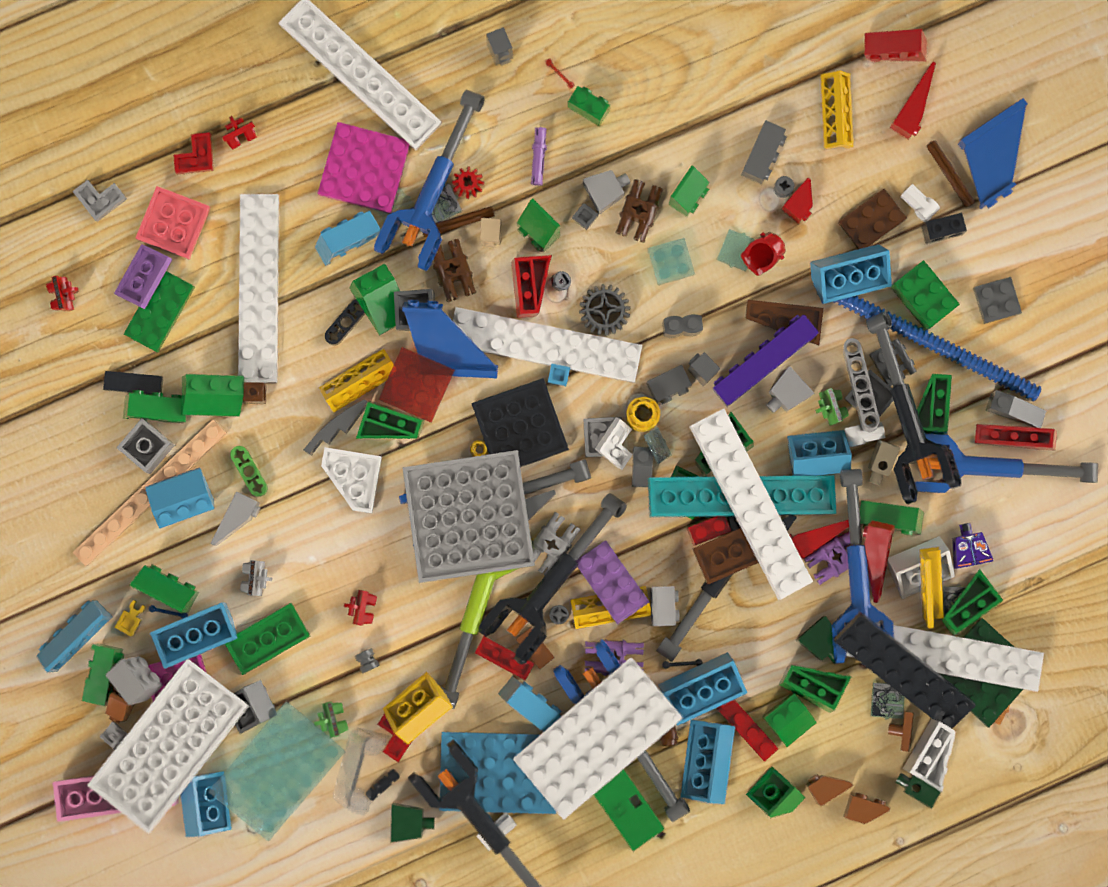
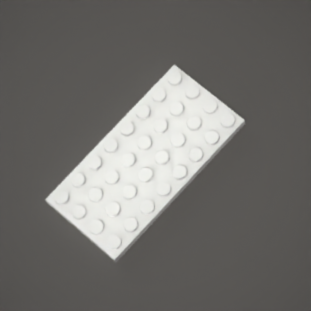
[513,657,683,820]
[88,659,249,834]

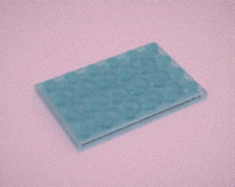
[208,701,346,841]

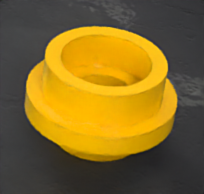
[470,440,489,457]

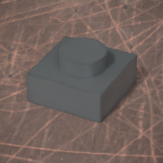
[572,203,599,230]

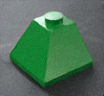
[746,766,806,818]

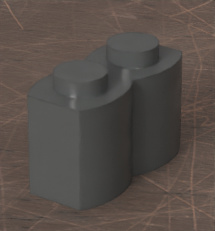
[662,314,703,338]

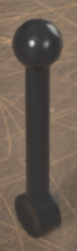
[662,659,703,669]

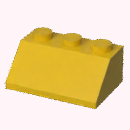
[382,672,453,744]

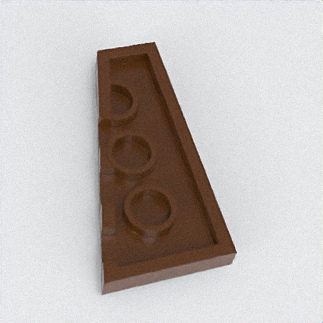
[745,300,824,346]

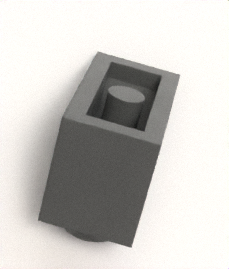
[632,447,653,487]

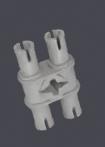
[531,512,581,575]

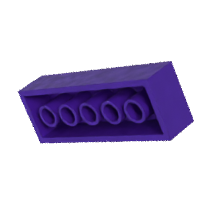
[713,315,819,407]

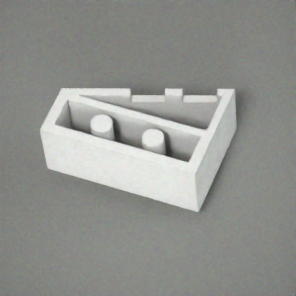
[903,719,956,791]

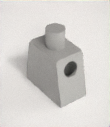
[582,170,630,215]
[766,367,814,413]

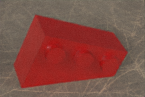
[511,255,552,318]

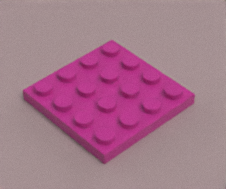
[317,122,410,214]

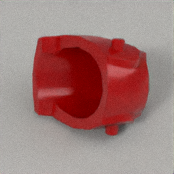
[740,232,786,276]

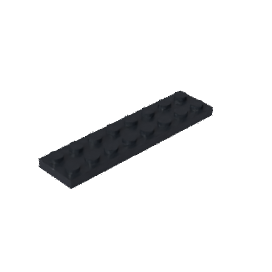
[834,612,976,729]

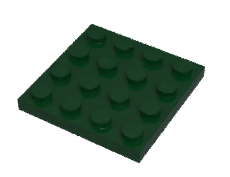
[940,618,1023,728]

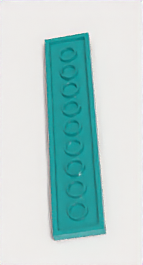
[648,475,837,517]

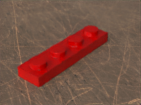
[716,700,779,762]

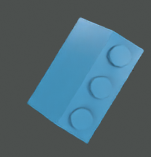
[787,430,852,476]
[145,467,214,529]
[180,771,232,837]

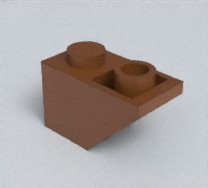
[843,792,890,824]

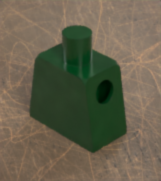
[796,616,836,664]
[895,773,942,809]
[390,803,435,842]

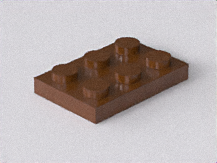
[838,188,907,249]
[692,528,759,585]

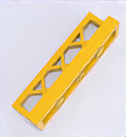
[821,70,854,149]
[319,348,399,413]
[919,547,943,628]
[570,586,651,629]

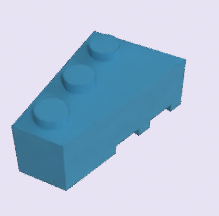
[315,211,381,266]
[498,675,562,732]

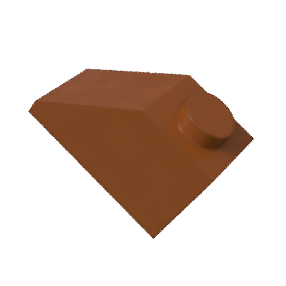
[105,692,135,723]
[806,774,853,807]

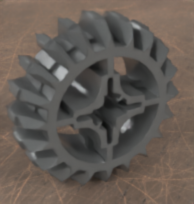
[579,284,631,336]

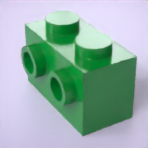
[568,86,610,126]

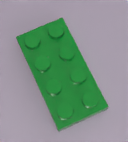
[124,271,195,353]
[225,603,311,675]

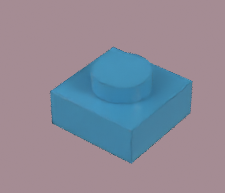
[548,364,570,387]

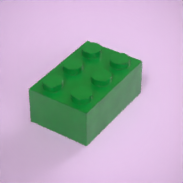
[890,260,960,330]

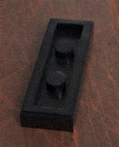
[103,371,163,395]

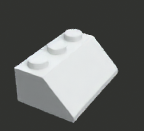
[888,536,955,599]

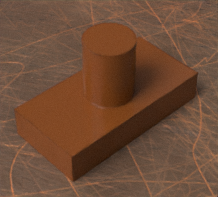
[516,628,555,669]
[888,711,914,752]

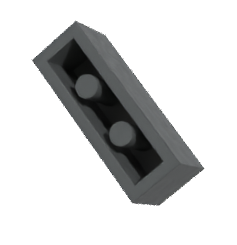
[741,120,787,184]

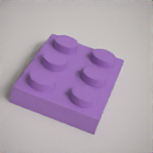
[114,244,172,309]

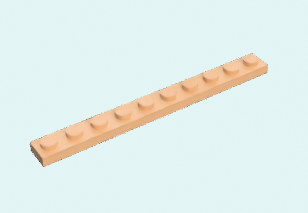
[73,419,227,566]

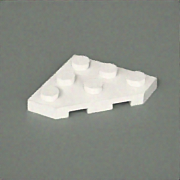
[321,447,382,514]

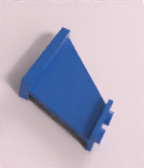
[958,98,1028,209]
[403,300,498,379]

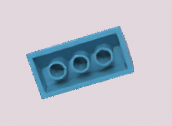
[810,244,892,304]
[36,600,113,673]
[150,602,237,669]
[658,652,748,726]
[680,720,735,804]

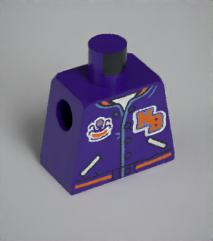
[952,523,994,569]

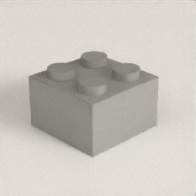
[117,418,175,474]
[106,656,163,705]

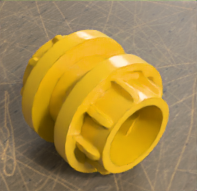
[626,397,660,432]

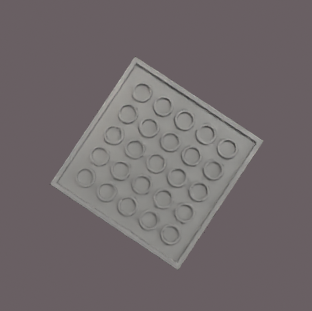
[402,450,535,583]

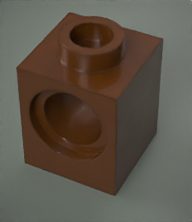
[243,382,267,404]

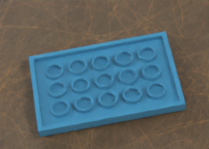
[439,732,556,814]

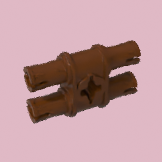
[615,179,663,243]
[433,239,477,302]

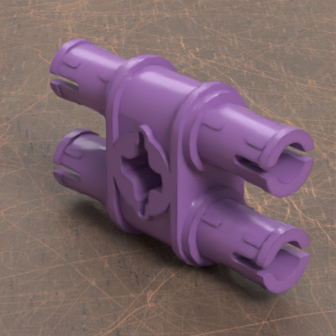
[803,531,850,585]
[585,639,644,676]

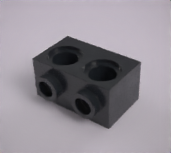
[921,213,967,244]

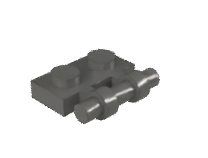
[869,339,917,386]

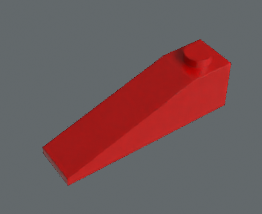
[890,61,936,140]
[975,424,1057,451]
[789,519,849,559]
[863,520,895,603]

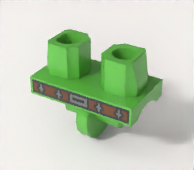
[815,388,849,426]
[314,702,348,738]

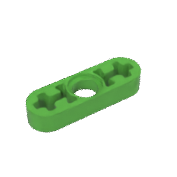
[230,446,268,497]

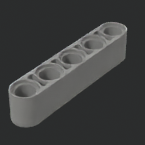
[843,338,880,432]

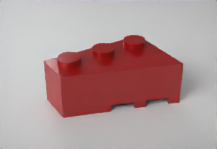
[864,29,927,62]

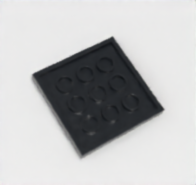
[471,378,569,468]

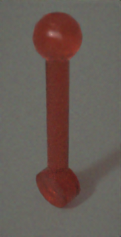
[545,59,574,89]

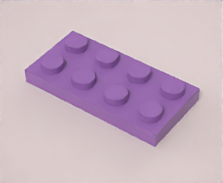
[577,540,649,624]

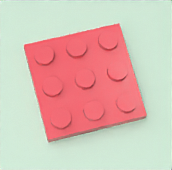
[135,186,211,260]

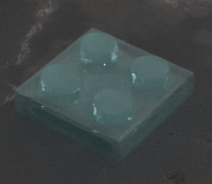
[647,238,695,285]

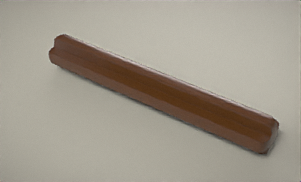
[927,140,975,207]
[422,206,495,237]

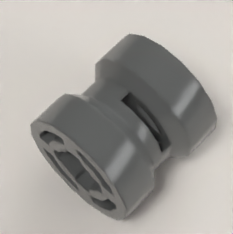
[355,648,380,674]

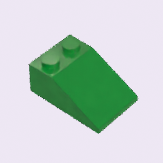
[517,198,560,252]
[349,264,400,336]

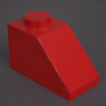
[781,178,813,224]

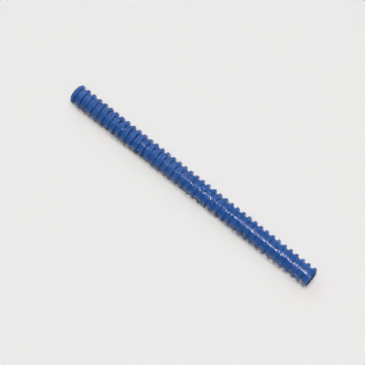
[817,293,1042,402]

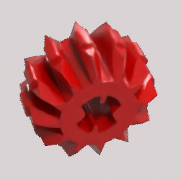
[452,166,484,199]

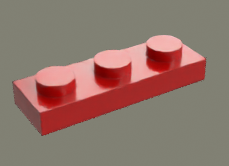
[475,636,535,681]

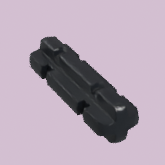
[366,769,400,801]

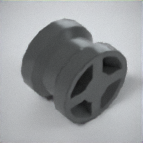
[774,176,794,198]
[550,605,569,625]

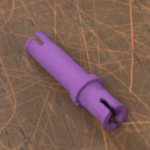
[531,127,547,186]

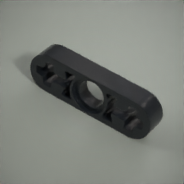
[325,299,365,346]

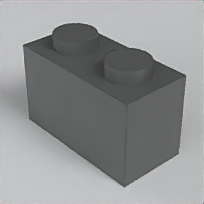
[486,27,513,66]
[688,352,720,386]
[646,365,692,405]

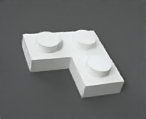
[595,417,633,470]

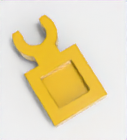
[115,600,146,637]

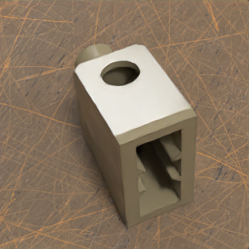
[868,439,900,485]

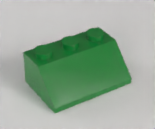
[182,374,244,417]
[129,564,199,613]

